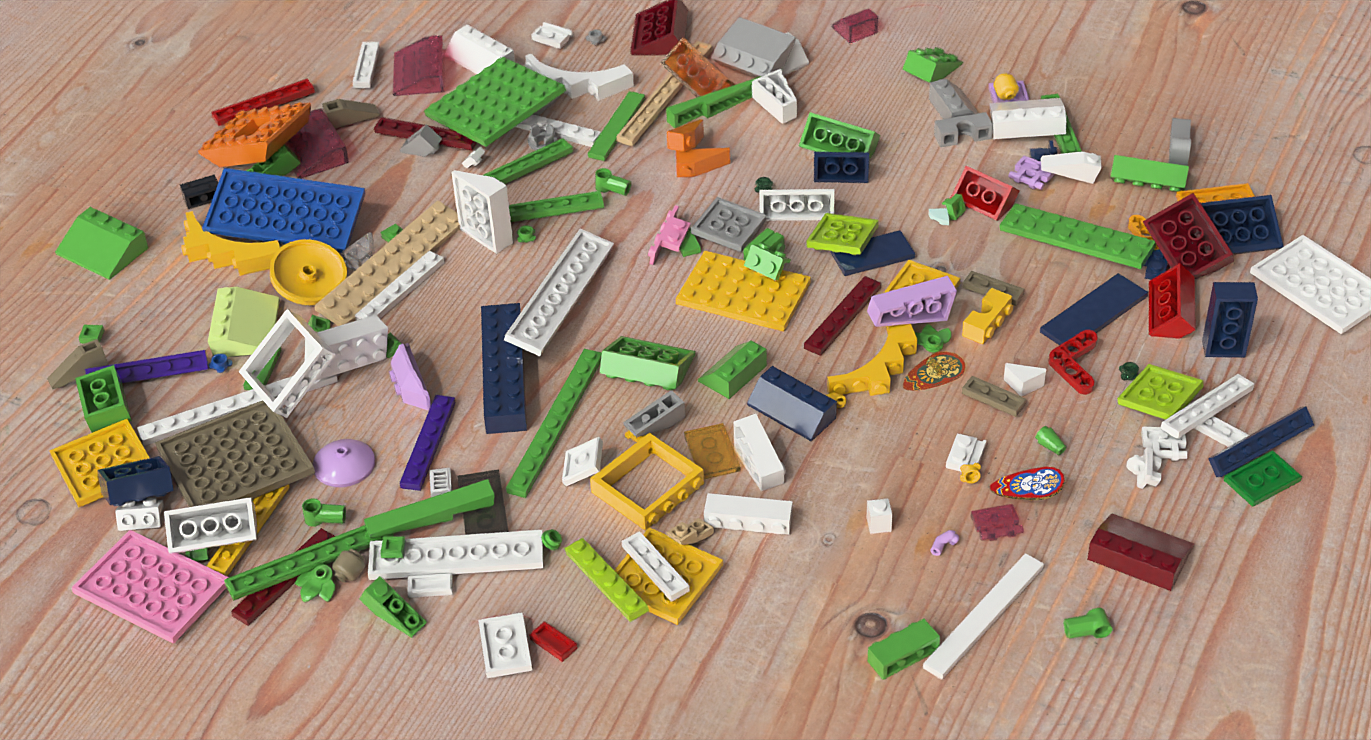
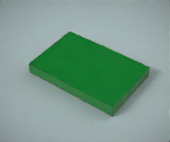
[1224,450,1302,507]

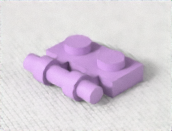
[1009,156,1055,190]

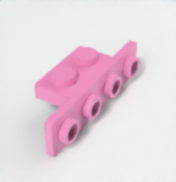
[648,205,691,265]

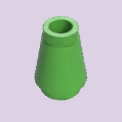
[1035,426,1067,455]

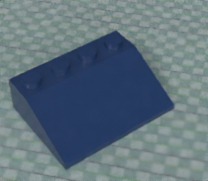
[1200,195,1284,254]

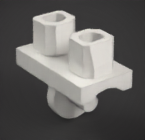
[1127,447,1162,489]

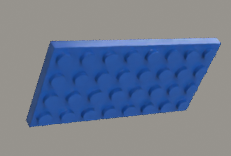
[202,168,366,253]

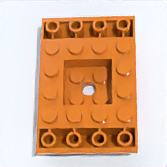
[198,102,311,167]

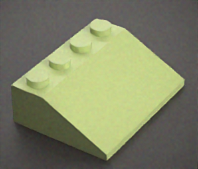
[208,287,280,357]

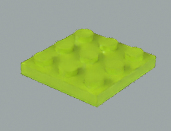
[806,213,879,255]
[1117,364,1204,420]

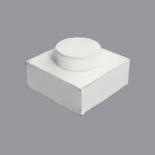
[462,147,485,168]

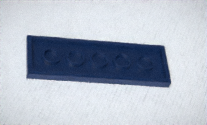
[1040,273,1148,351]

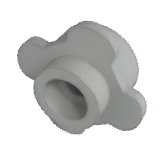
[586,29,606,45]

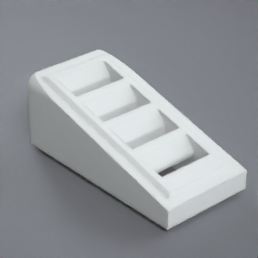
[429,467,452,497]

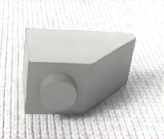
[399,124,442,157]

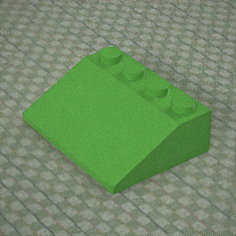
[55,207,148,280]
[600,336,696,390]

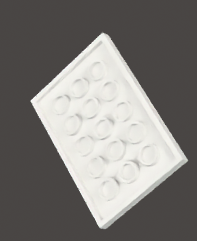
[1250,235,1371,334]

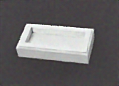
[407,573,452,598]

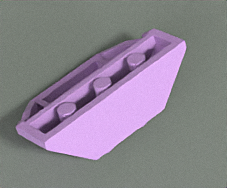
[389,343,431,410]

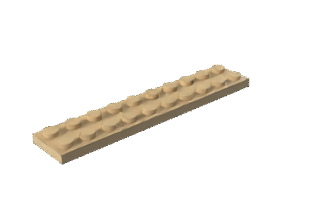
[315,200,460,326]

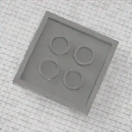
[691,197,766,252]

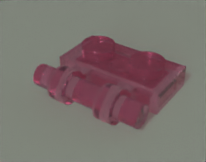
[971,504,1024,541]

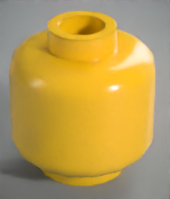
[993,73,1019,100]

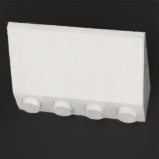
[989,98,1066,139]
[452,170,513,254]

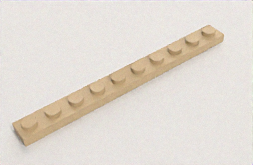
[617,41,712,146]

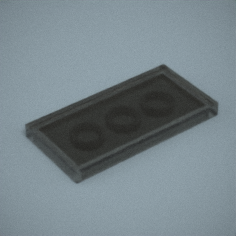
[457,469,509,535]

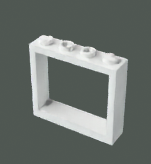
[239,309,336,418]

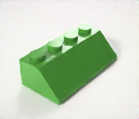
[799,112,880,159]
[1110,155,1189,192]

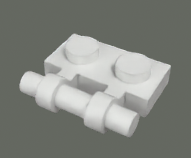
[1141,427,1187,461]

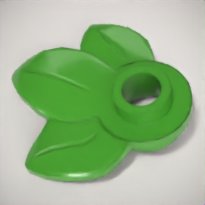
[914,324,951,352]
[295,564,336,603]

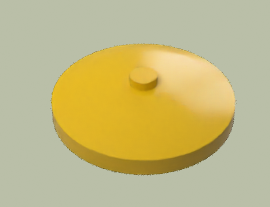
[270,239,347,305]

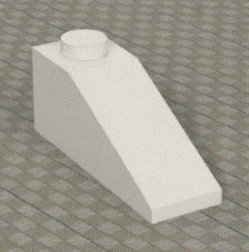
[1041,152,1102,184]

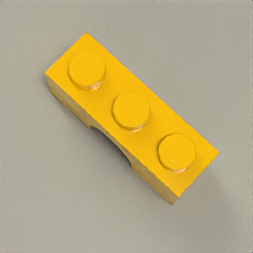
[962,288,1013,344]

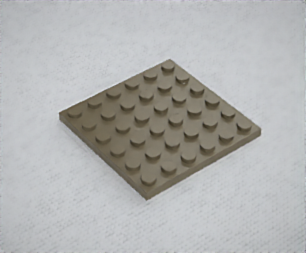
[155,400,315,507]

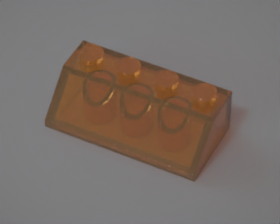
[661,37,735,97]

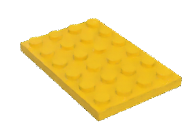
[676,250,811,332]

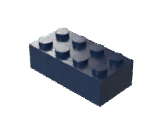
[1202,282,1258,358]

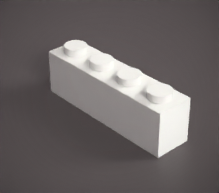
[704,493,793,535]

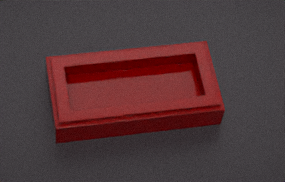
[529,621,578,662]

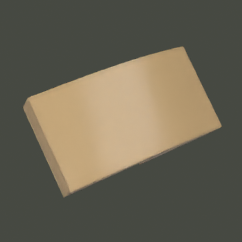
[666,518,714,545]

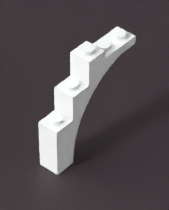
[525,54,634,101]

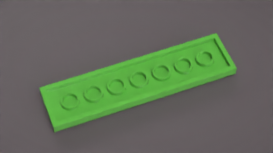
[1000,203,1156,269]

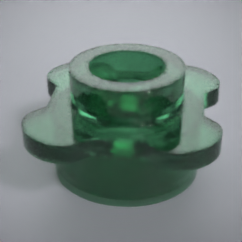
[754,177,773,193]
[1119,362,1139,381]

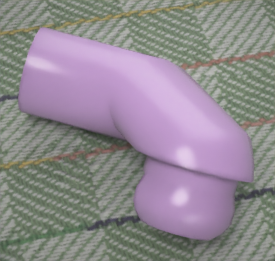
[930,530,959,556]

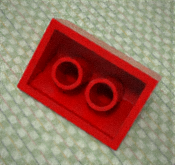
[950,166,1020,221]

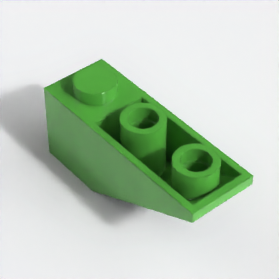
[247,144,300,176]
[359,576,427,638]

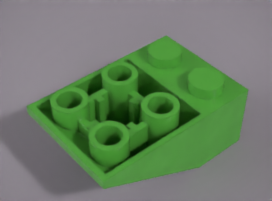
[902,47,963,83]

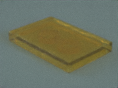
[684,423,741,479]

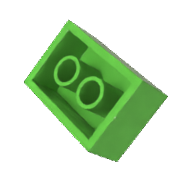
[75,365,132,433]

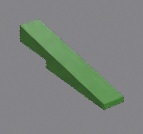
[666,77,760,128]
[364,479,494,538]

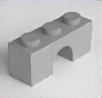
[934,112,993,148]

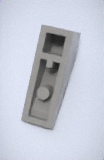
[623,390,685,437]

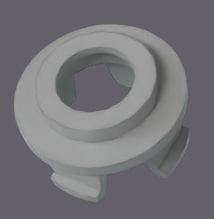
[528,124,557,150]

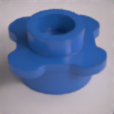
[209,354,233,373]

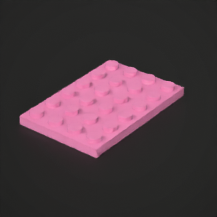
[72,530,229,644]

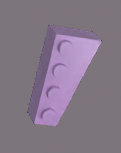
[867,276,957,327]

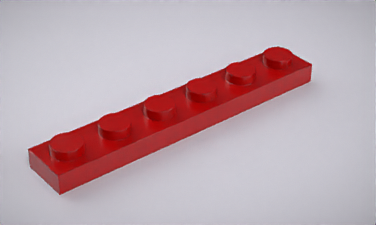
[211,79,315,127]

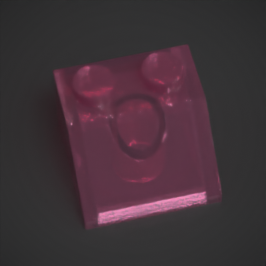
[831,8,878,44]

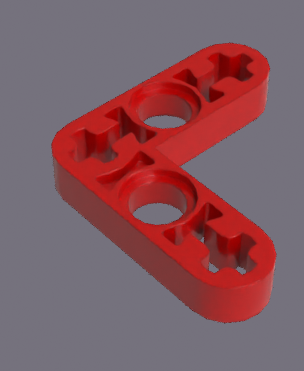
[1048,330,1098,395]

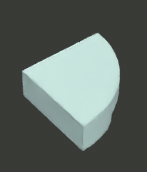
[928,208,949,225]

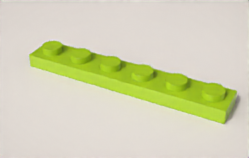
[564,538,649,622]

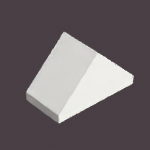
[1004,363,1046,397]

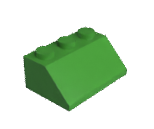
[698,340,767,399]

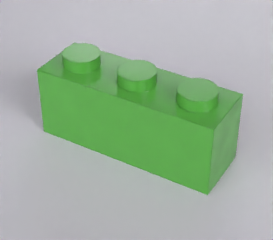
[867,619,940,680]

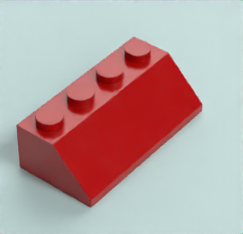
[1149,263,1196,339]

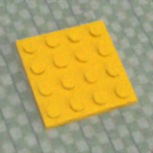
[49,419,150,508]
[614,527,723,625]

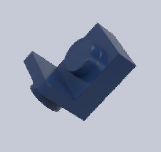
[1029,140,1057,162]

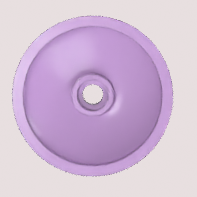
[313,439,375,487]

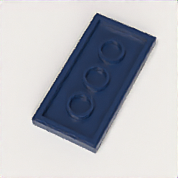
[831,230,915,276]

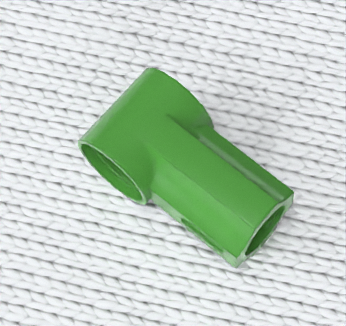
[595,168,631,196]
[302,498,346,527]
[1063,608,1113,639]

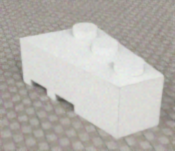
[752,69,797,124]
[733,414,786,492]

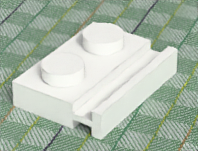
[531,22,573,49]
[946,433,986,472]

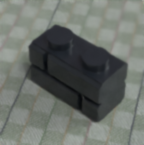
[180,174,218,209]

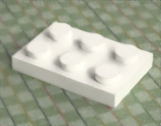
[478,612,532,678]

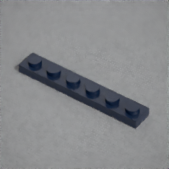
[1208,406,1314,477]

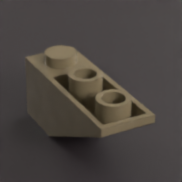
[322,99,380,130]
[47,339,109,389]

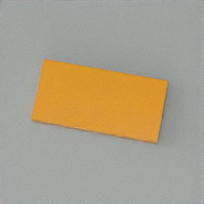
[1176,183,1255,203]

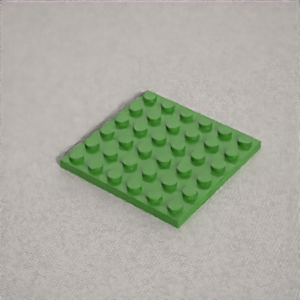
[424,57,566,147]

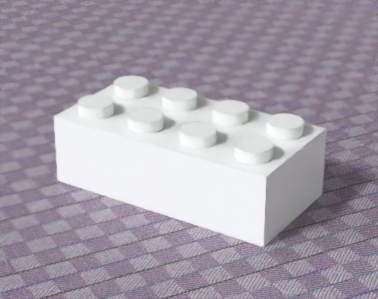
[305,315,388,381]

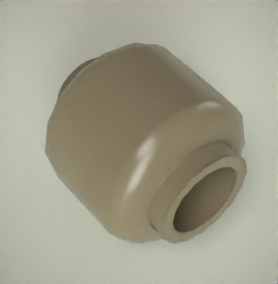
[332,549,365,583]

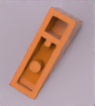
[667,119,704,152]
[676,147,730,177]

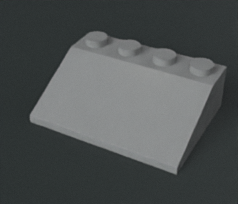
[711,17,797,78]

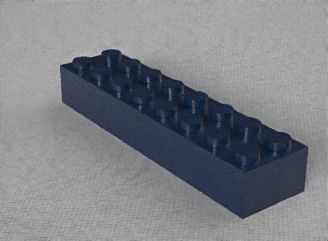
[481,303,527,434]

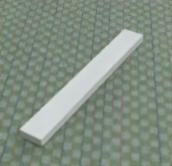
[923,553,1044,679]

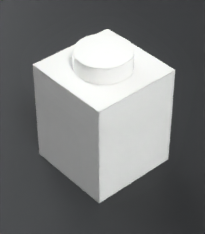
[866,499,892,534]

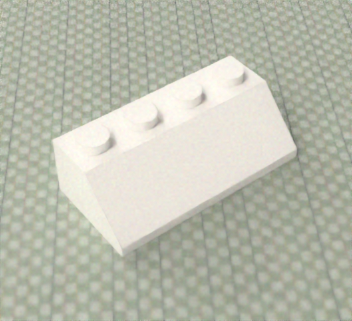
[444,25,515,74]
[760,189,834,221]
[164,498,257,554]

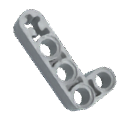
[1168,118,1191,166]

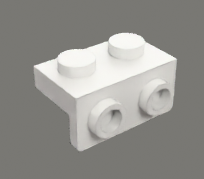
[115,498,164,531]

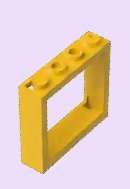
[590,433,704,531]

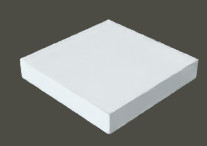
[562,437,603,486]

